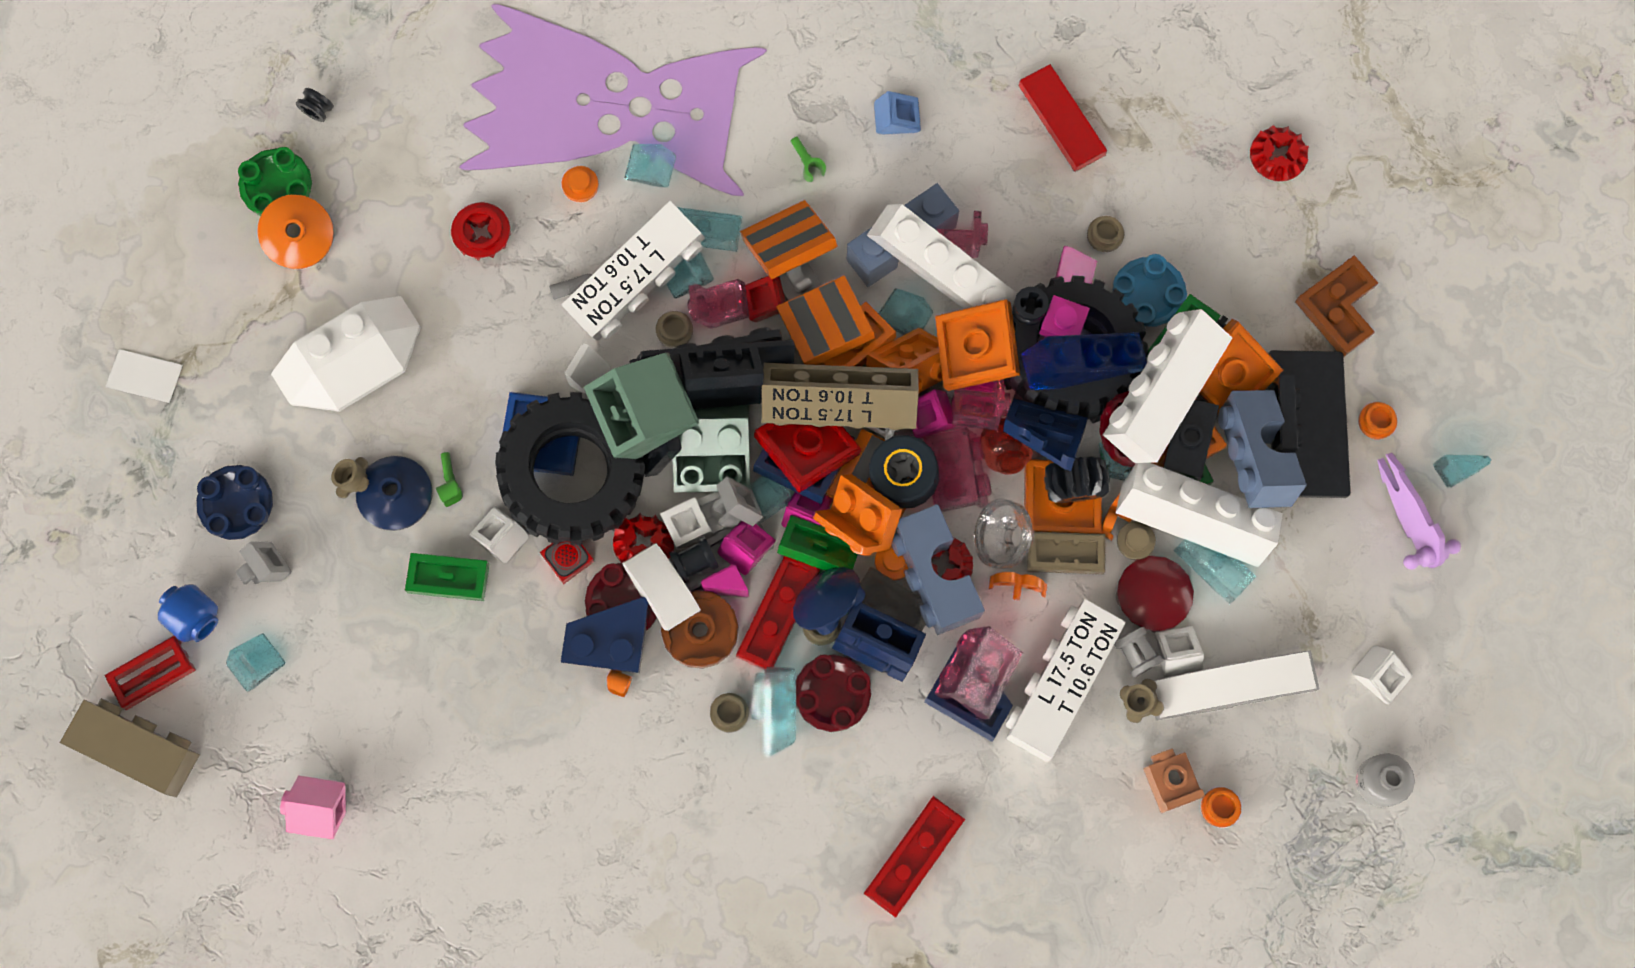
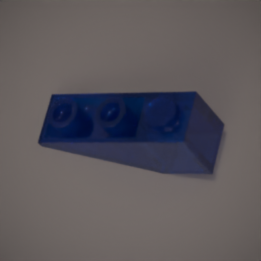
[1021,332,1147,390]

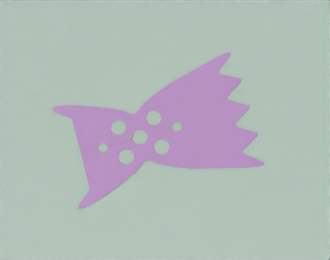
[459,4,767,196]

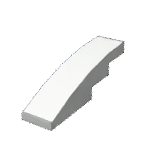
[1153,650,1320,720]

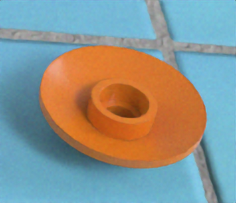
[257,195,334,269]

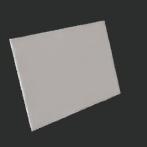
[105,349,183,403]

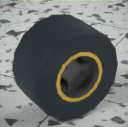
[869,435,939,509]

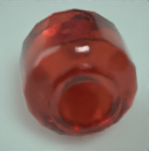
[980,418,1033,475]

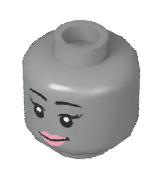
[1356,753,1415,807]

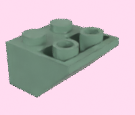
[584,353,699,459]
[672,405,750,492]

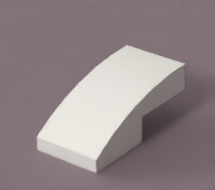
[660,492,741,549]
[622,543,701,631]

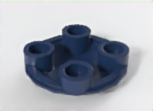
[196,465,273,540]
[793,567,866,635]

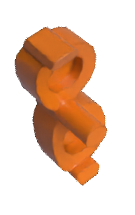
[1102,493,1132,541]
[988,572,1047,600]

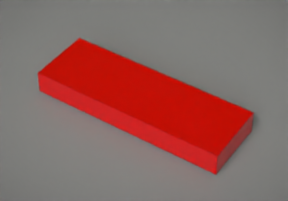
[1018,64,1108,172]
[736,556,821,673]
[863,796,966,918]

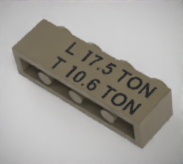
[761,363,919,430]

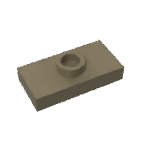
[1027,531,1105,575]

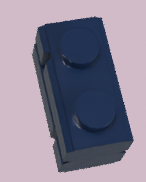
[832,603,926,682]

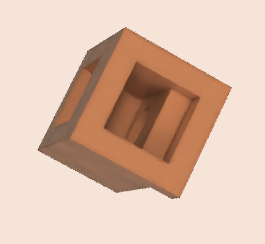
[1143,748,1205,813]

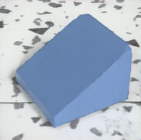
[874,91,921,134]

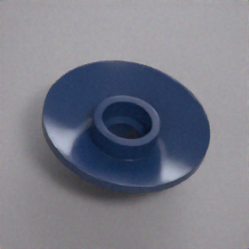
[356,456,432,531]

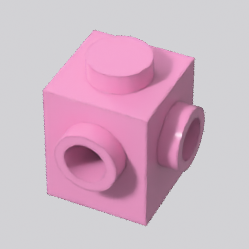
[280,775,346,839]

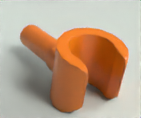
[607,669,632,697]

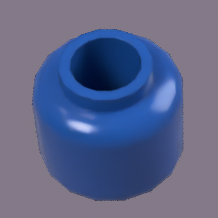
[158,584,218,642]

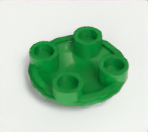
[238,147,312,216]

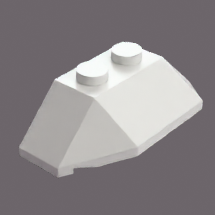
[271,296,421,412]

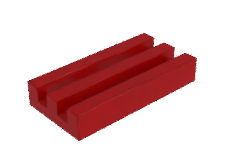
[104,636,196,710]

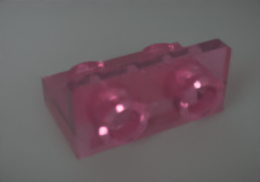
[923,427,992,512]
[935,626,1023,719]

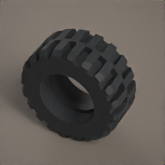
[1002,275,1148,424]
[495,392,645,545]

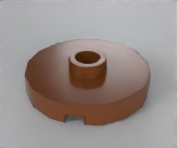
[661,590,739,669]

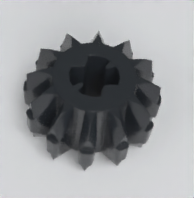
[1044,456,1110,503]

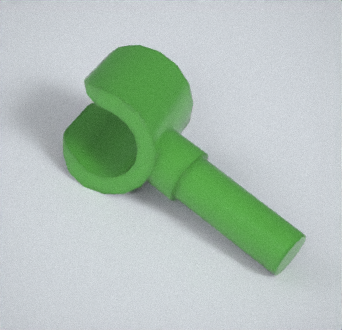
[791,137,826,182]
[435,452,463,507]

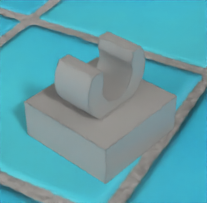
[780,262,822,301]
[712,476,763,529]
[236,542,292,584]

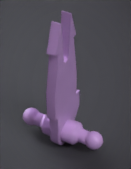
[1377,453,1461,570]

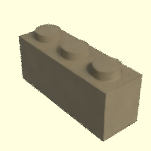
[59,698,200,798]

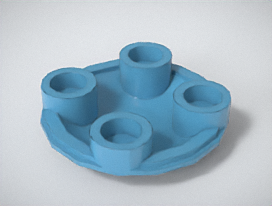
[1112,254,1187,327]

